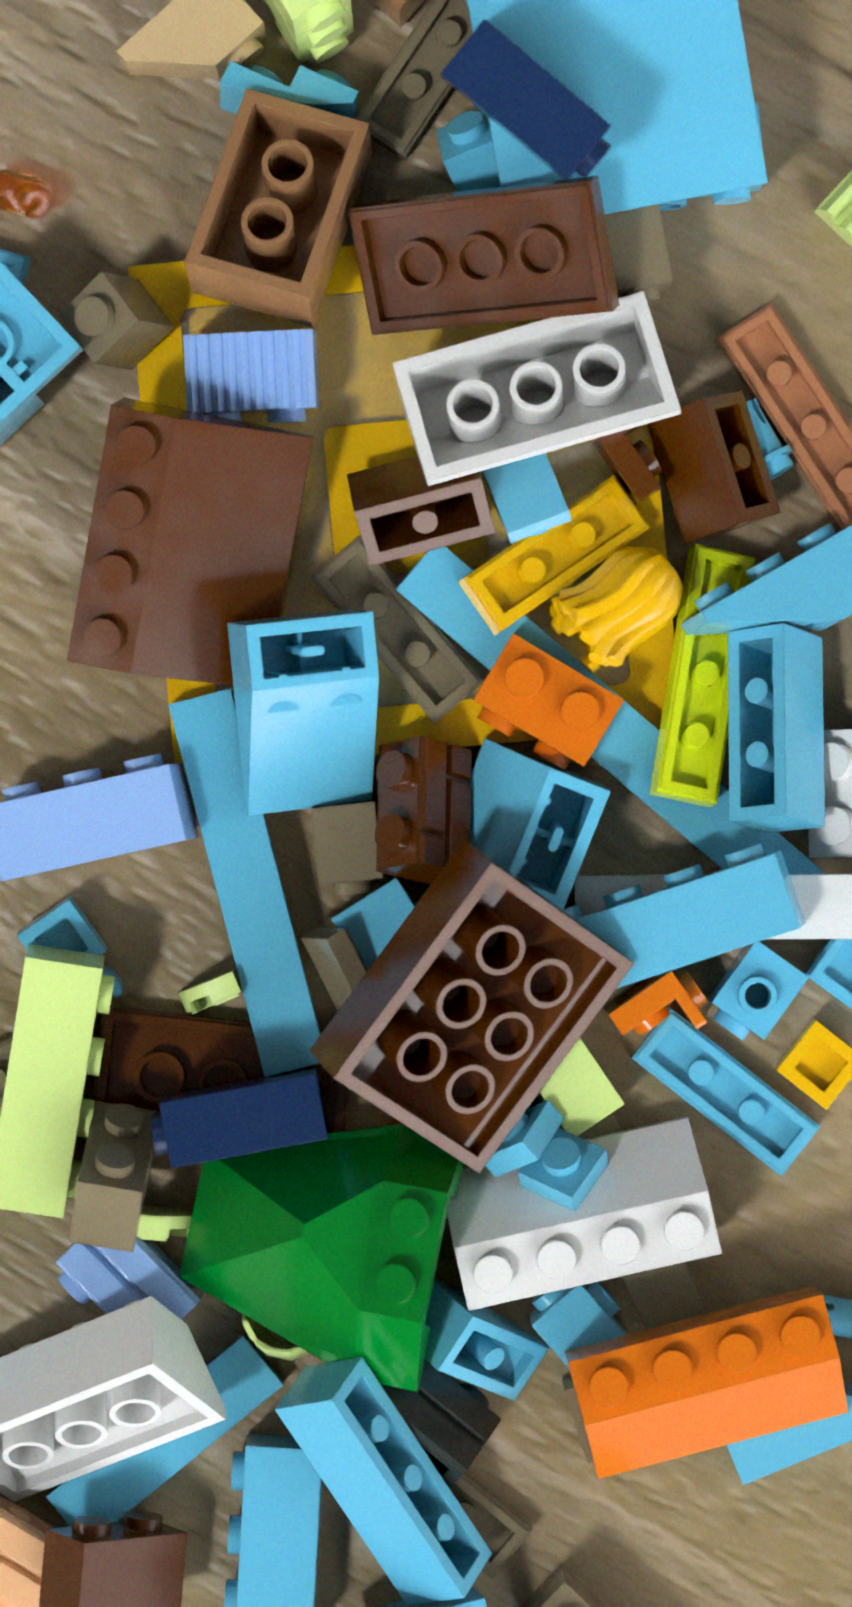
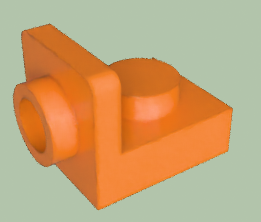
[604,970,708,1035]

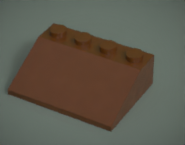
[67,397,314,685]
[309,839,634,1173]

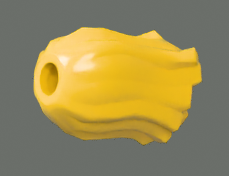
[549,546,683,674]

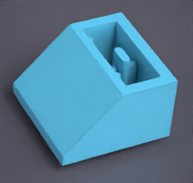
[469,738,611,910]

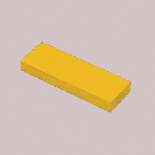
[458,475,651,636]

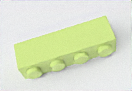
[0,944,115,1218]

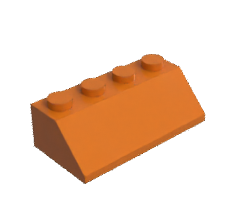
[564,1285,848,1479]

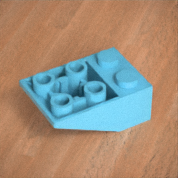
[227,609,379,816]

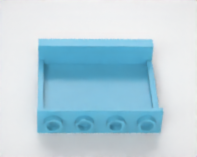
[465,0,768,214]

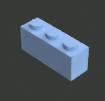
[0,754,199,881]

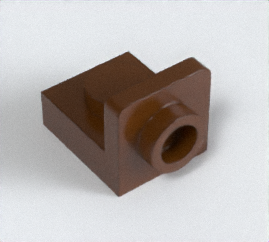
[592,425,662,506]

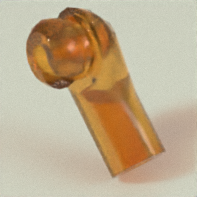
[0,169,52,219]

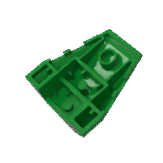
[179,1123,464,1392]

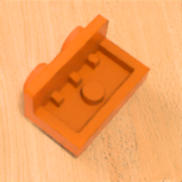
[472,633,624,770]

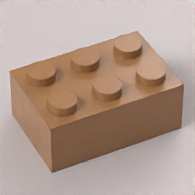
[184,88,372,327]

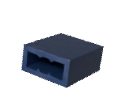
[440,19,611,180]
[150,1067,328,1168]

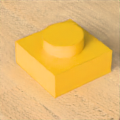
[774,1019,852,1110]

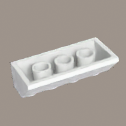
[392,291,681,486]
[447,1116,722,1311]
[0,1296,226,1502]

